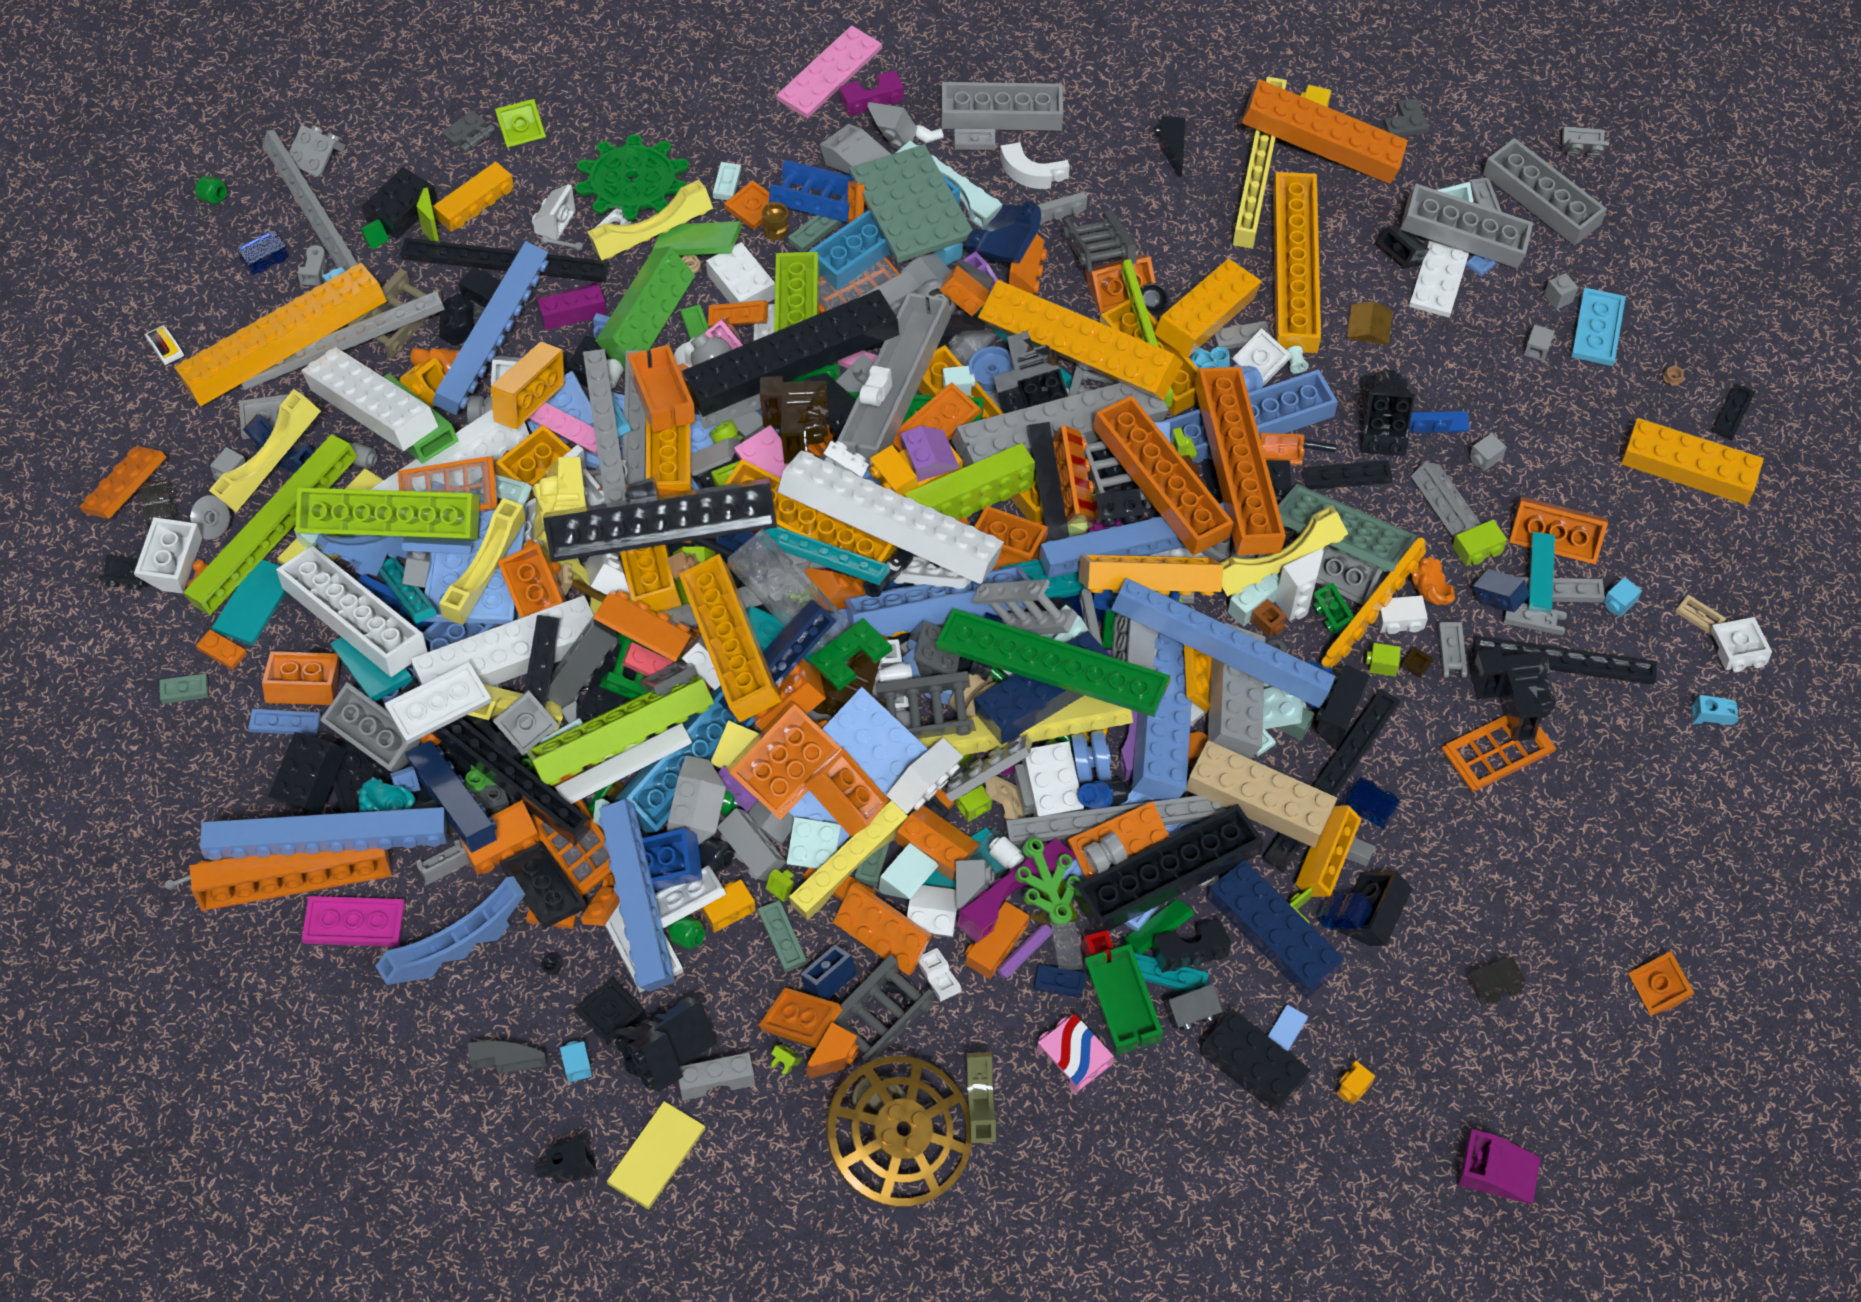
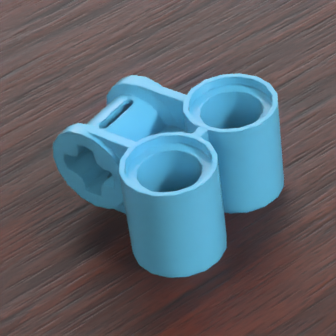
[1190,347,1230,369]

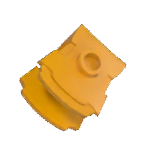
[400,358,445,408]

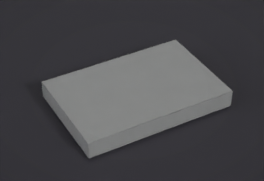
[239,392,308,439]

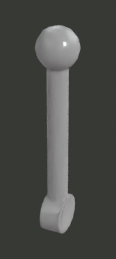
[541,236,583,250]
[165,875,191,890]

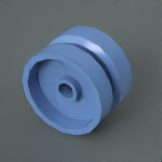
[969,346,1014,395]
[1071,730,1112,785]

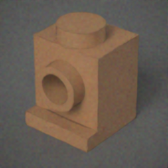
[667,551,699,583]

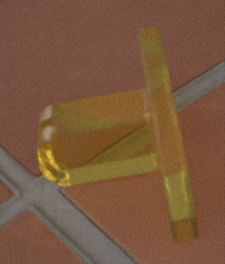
[1030,910,1050,926]

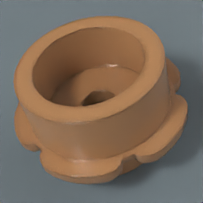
[1663,366,1684,386]

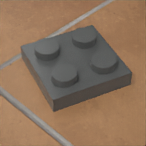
[639,660,697,696]

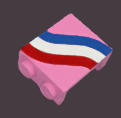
[1037,1014,1114,1094]

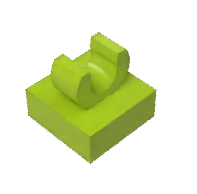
[765,869,795,902]
[771,1044,803,1074]

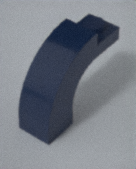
[243,414,314,474]

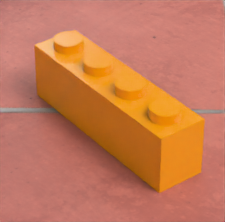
[433,162,514,232]
[1296,805,1361,897]

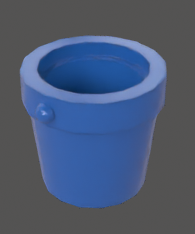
[1078,781,1113,810]

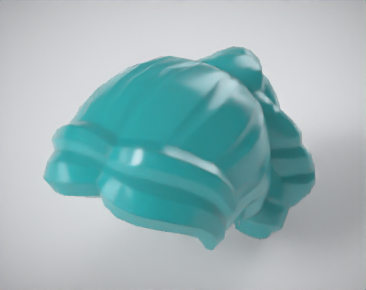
[358,777,415,812]

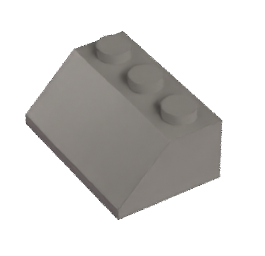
[1316,545,1385,606]

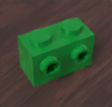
[1313,582,1354,638]

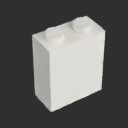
[682,634,720,690]

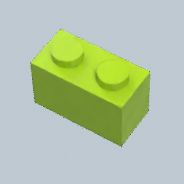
[1452,519,1507,566]

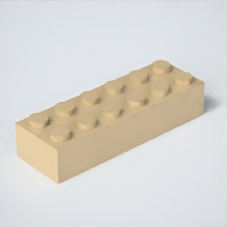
[1186,740,1337,848]

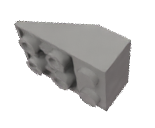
[820,124,891,174]

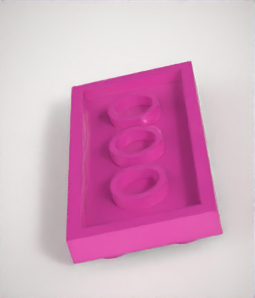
[302,896,405,947]

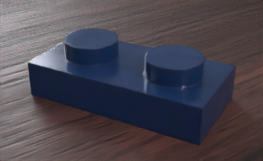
[1034,965,1086,998]

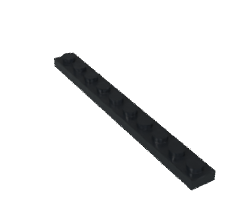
[400,238,610,283]
[1264,689,1401,873]

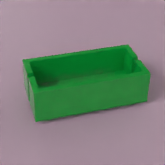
[1085,944,1163,1056]

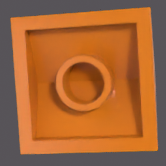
[1628,951,1695,1015]

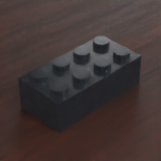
[1200,1010,1311,1115]

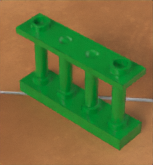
[599,633,686,700]

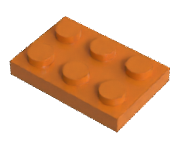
[759,988,843,1048]

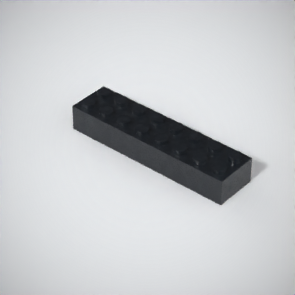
[1074,804,1263,933]

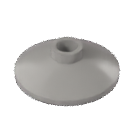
[190,495,230,540]

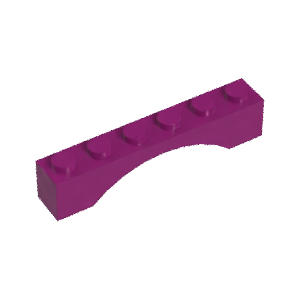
[957,838,1075,943]

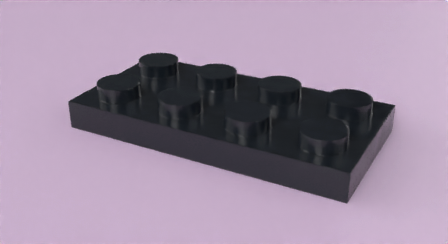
[1203,459,1292,499]
[500,841,587,929]

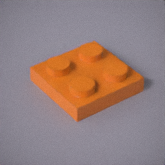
[724,180,770,230]

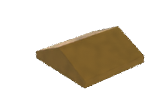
[1347,301,1393,345]

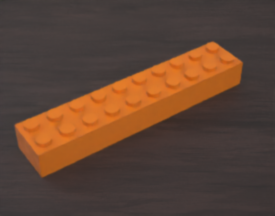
[1195,367,1286,555]

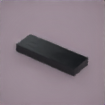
[1712,383,1756,441]

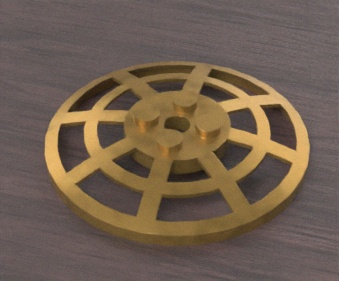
[826,1056,972,1207]

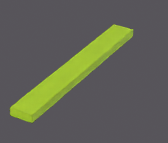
[1122,259,1173,407]

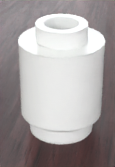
[606,359,624,390]
[989,836,1024,869]

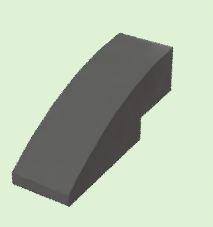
[468,1041,547,1074]

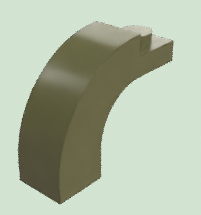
[966,1052,996,1143]

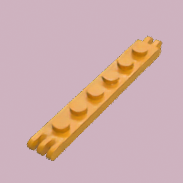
[1322,538,1426,669]

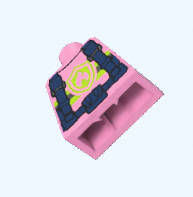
[705,317,746,350]

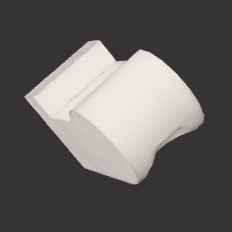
[860,366,893,406]

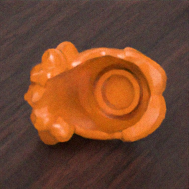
[1412,557,1455,605]

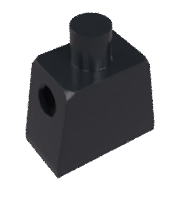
[535,1138,598,1184]

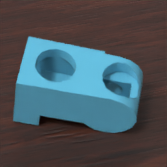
[1691,695,1738,725]

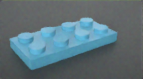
[1571,288,1626,366]

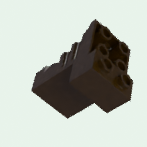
[760,376,829,464]
[813,650,886,717]

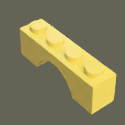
[467,684,563,735]

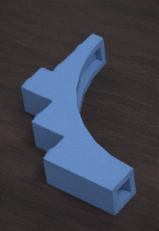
[315,480,457,576]
[376,876,525,985]

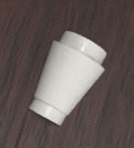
[877,662,912,683]

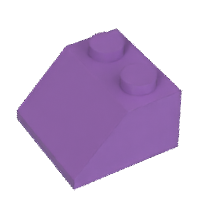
[901,426,959,482]

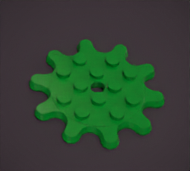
[575,134,689,221]

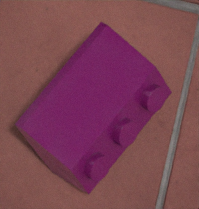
[535,282,607,330]

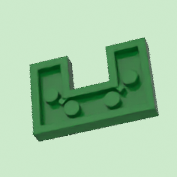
[809,618,893,691]

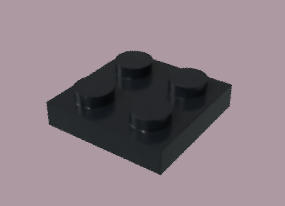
[575,978,644,1046]

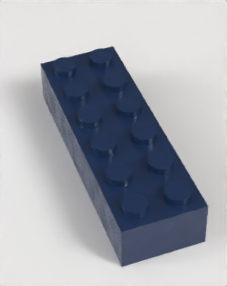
[974,631,1111,745]
[1207,860,1345,998]

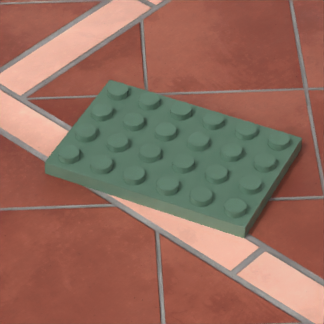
[849,144,973,263]
[1278,484,1417,572]

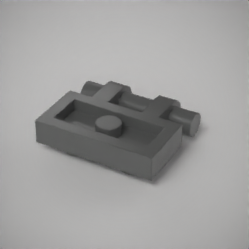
[442,110,495,153]

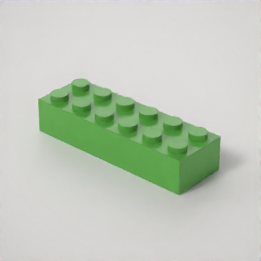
[595,246,695,369]

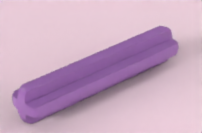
[997,924,1053,978]

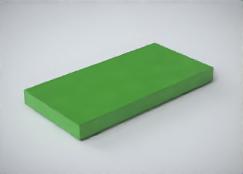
[652,221,742,255]

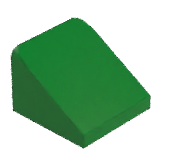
[361,219,389,250]

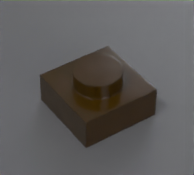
[1402,647,1434,678]

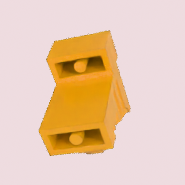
[869,445,963,496]

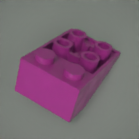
[1458,1129,1541,1205]

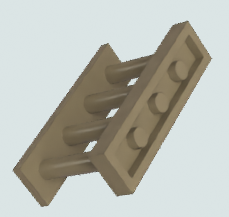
[348,268,443,358]

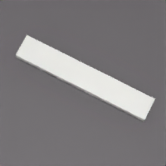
[556,723,692,804]

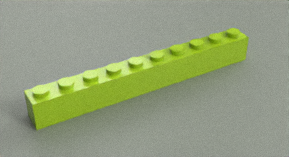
[183,434,357,615]

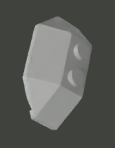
[667,755,726,845]

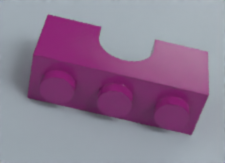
[839,70,904,116]

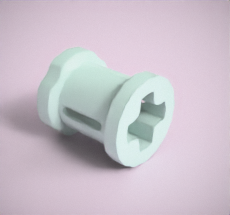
[1287,346,1309,374]

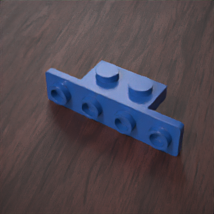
[1408,411,1470,433]

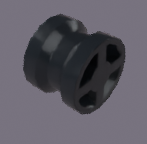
[969,661,993,681]

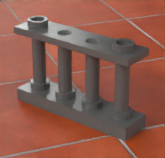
[1062,210,1137,273]
[876,671,976,739]
[834,955,934,1065]

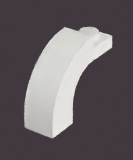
[1000,142,1070,189]

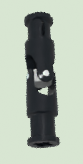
[863,547,917,598]

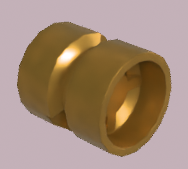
[762,202,789,240]

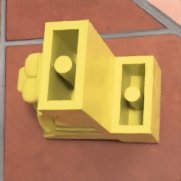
[532,457,586,543]

